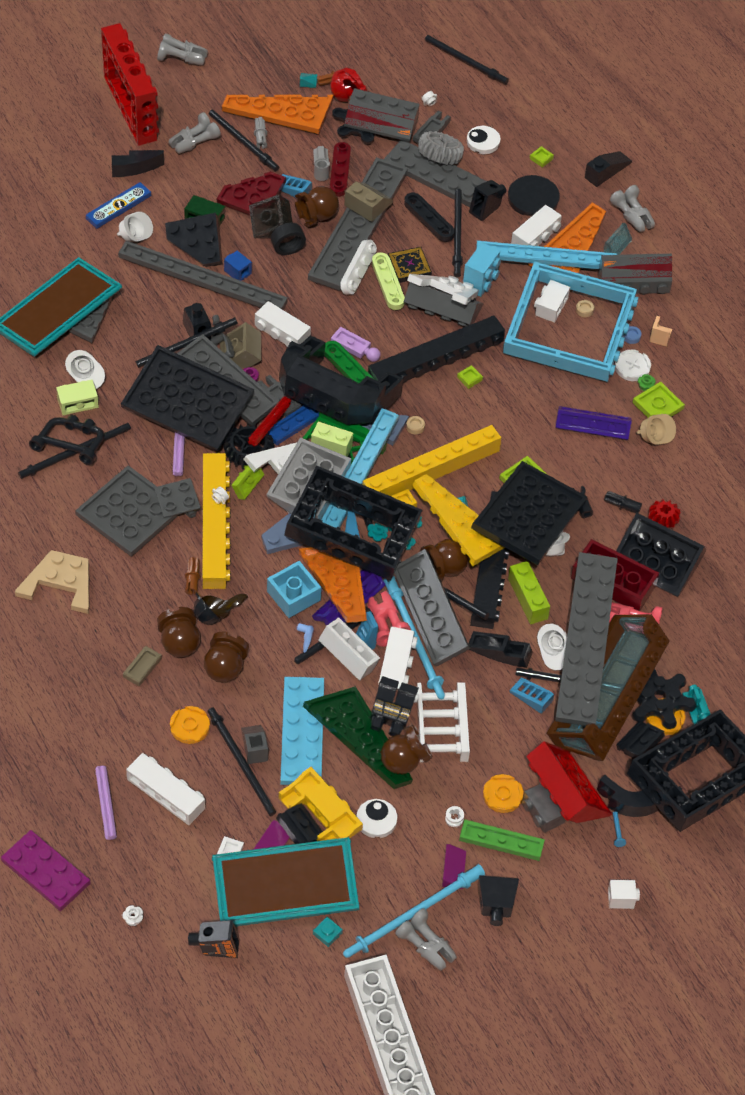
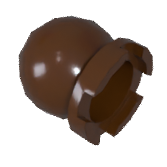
[294,186,339,227]
[420,539,469,581]
[157,607,200,657]
[204,631,249,683]
[380,724,433,775]

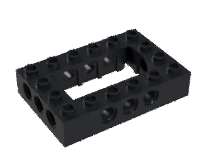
[284,465,422,581]
[627,709,745,832]

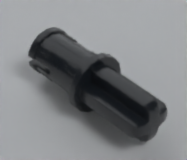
[604,491,642,513]

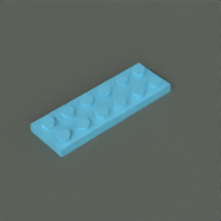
[280,677,324,785]

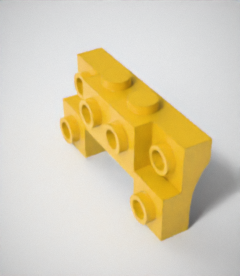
[279,767,363,841]

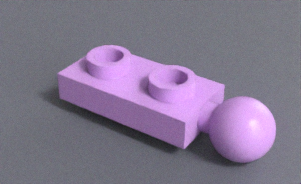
[331,327,381,362]

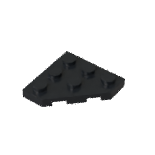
[165,213,222,267]

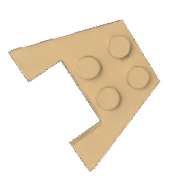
[15,550,89,614]

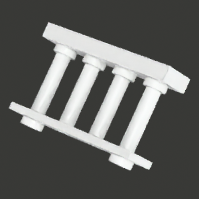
[414,683,470,762]

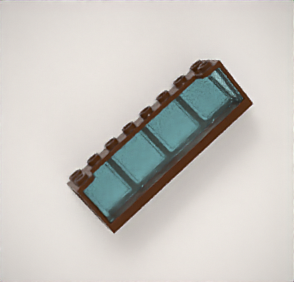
[546,614,670,761]

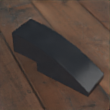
[112,150,164,177]
[468,631,533,668]

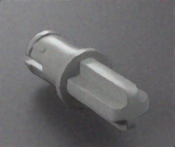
[254,117,267,149]

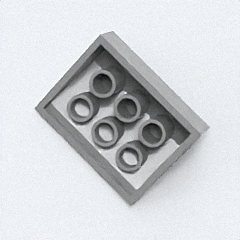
[266,438,351,520]

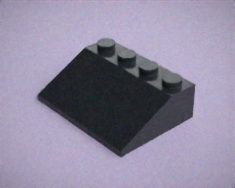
[616,513,706,597]

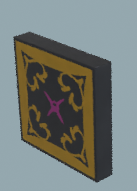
[388,247,432,283]

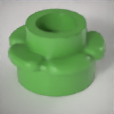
[638,374,656,391]

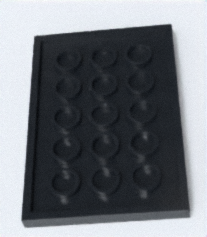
[121,345,254,452]
[471,461,587,565]

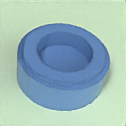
[623,326,642,344]

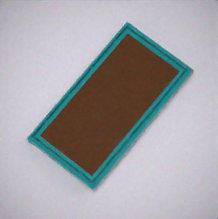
[0,257,122,357]
[212,837,359,927]

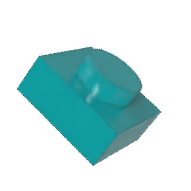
[313,917,343,947]

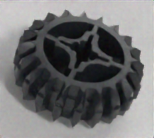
[224,423,274,470]

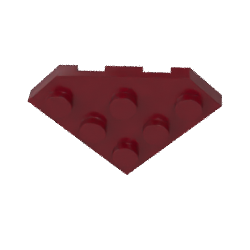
[216,171,286,221]

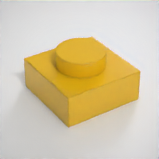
[392,489,417,507]

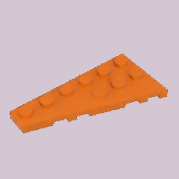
[222,95,333,134]
[528,202,606,291]
[299,547,367,623]

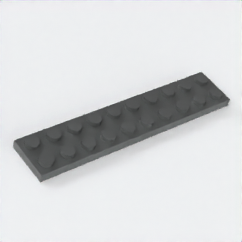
[308,157,408,291]
[555,552,617,726]

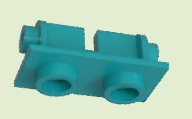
[682,684,711,724]

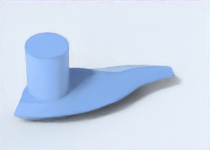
[297,623,314,653]

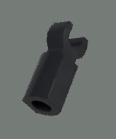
[573,486,593,518]

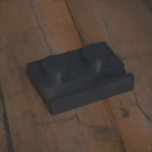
[617,722,665,759]
[276,803,323,844]

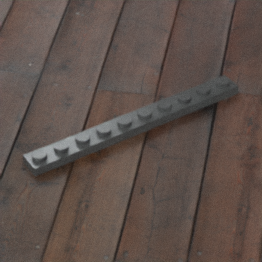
[118,241,288,310]

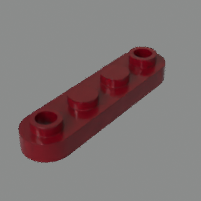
[330,142,351,197]

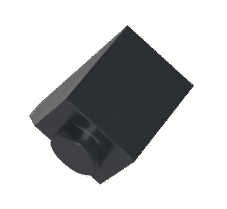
[584,151,632,187]

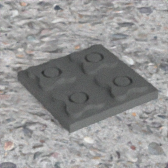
[75,465,179,557]

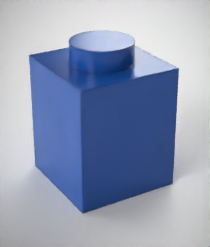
[224,250,252,281]

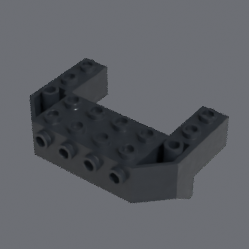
[279,335,403,425]

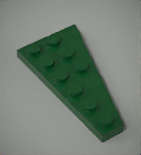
[303,686,413,789]

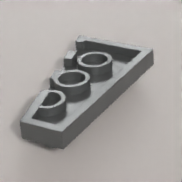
[68,295,113,343]

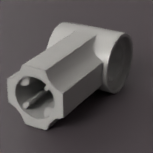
[313,146,330,181]

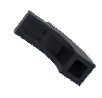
[597,775,659,817]

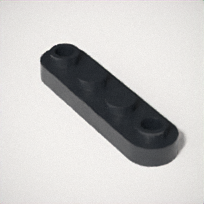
[404,192,455,242]

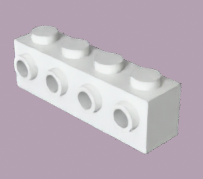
[126,753,205,825]

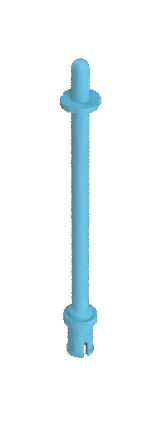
[383,576,445,699]
[343,864,485,958]

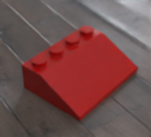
[526,741,612,823]

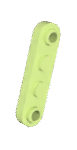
[372,253,405,310]

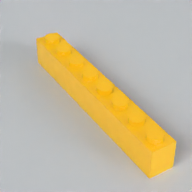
[362,425,501,497]
[203,453,230,589]

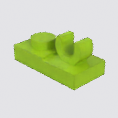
[231,465,264,500]

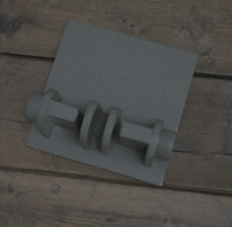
[154,478,201,518]

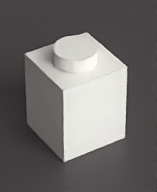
[608,880,640,909]

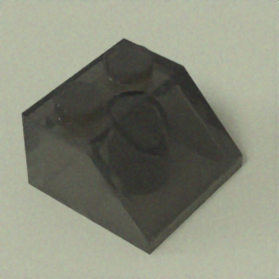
[249,195,293,238]

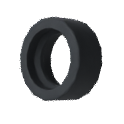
[271,223,306,255]

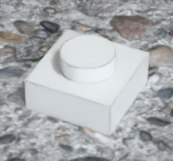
[217,836,244,854]

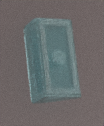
[604,223,632,255]

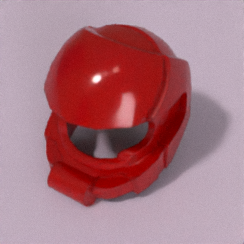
[330,68,368,102]

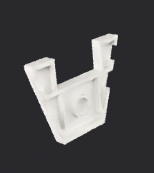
[407,274,479,305]
[243,443,297,514]

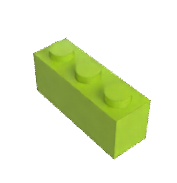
[508,561,550,625]

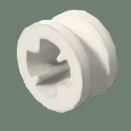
[445,806,464,827]

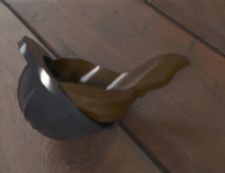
[194,592,248,624]

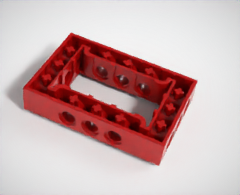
[101,23,159,146]

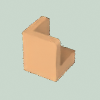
[650,316,672,347]

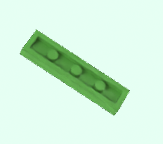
[459,820,545,861]

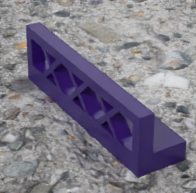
[555,406,632,439]
[312,569,385,626]

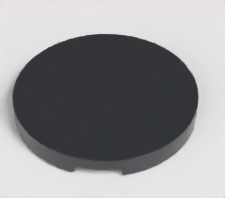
[508,175,560,216]

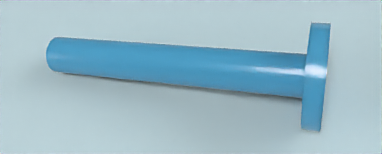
[613,812,626,847]

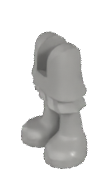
[157,33,208,65]
[168,112,221,154]
[610,185,655,232]
[395,908,457,971]

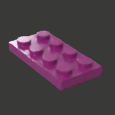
[1,830,90,912]

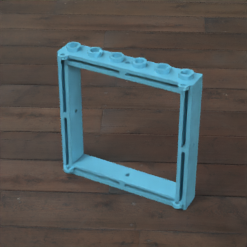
[503,262,639,382]

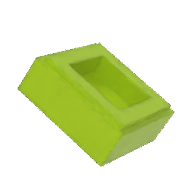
[530,146,554,168]
[457,365,483,389]

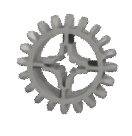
[418,131,464,165]

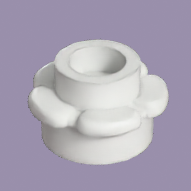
[422,91,437,106]
[212,487,229,504]
[122,905,143,926]

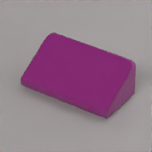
[253,820,290,850]
[442,844,466,889]

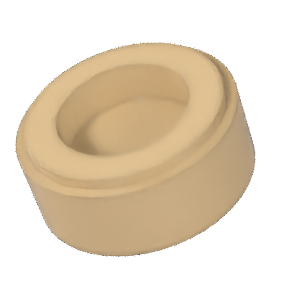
[576,300,594,318]
[406,416,425,435]

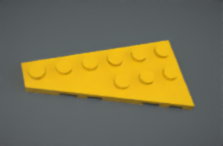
[413,474,505,566]

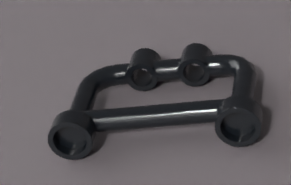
[29,414,105,465]

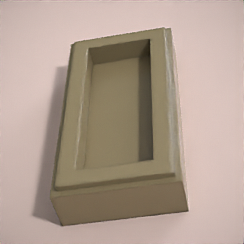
[123,646,162,686]

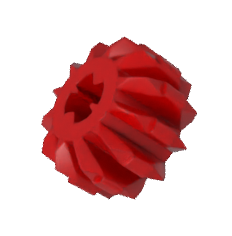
[648,499,681,529]

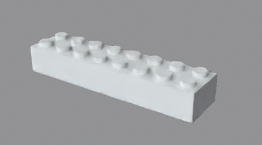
[344,955,435,1095]

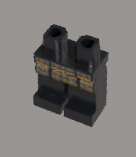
[369,676,419,736]

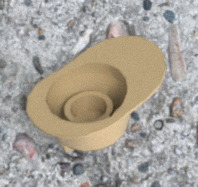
[637,414,676,445]

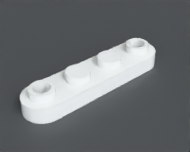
[341,240,377,295]

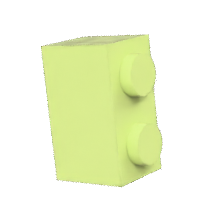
[56,380,99,415]
[311,422,353,457]

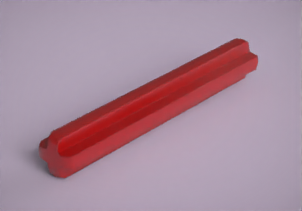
[248,396,291,446]

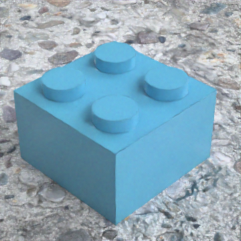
[463,242,501,297]
[267,561,321,618]

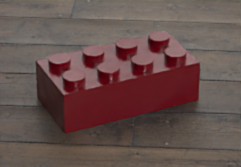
[571,539,659,611]

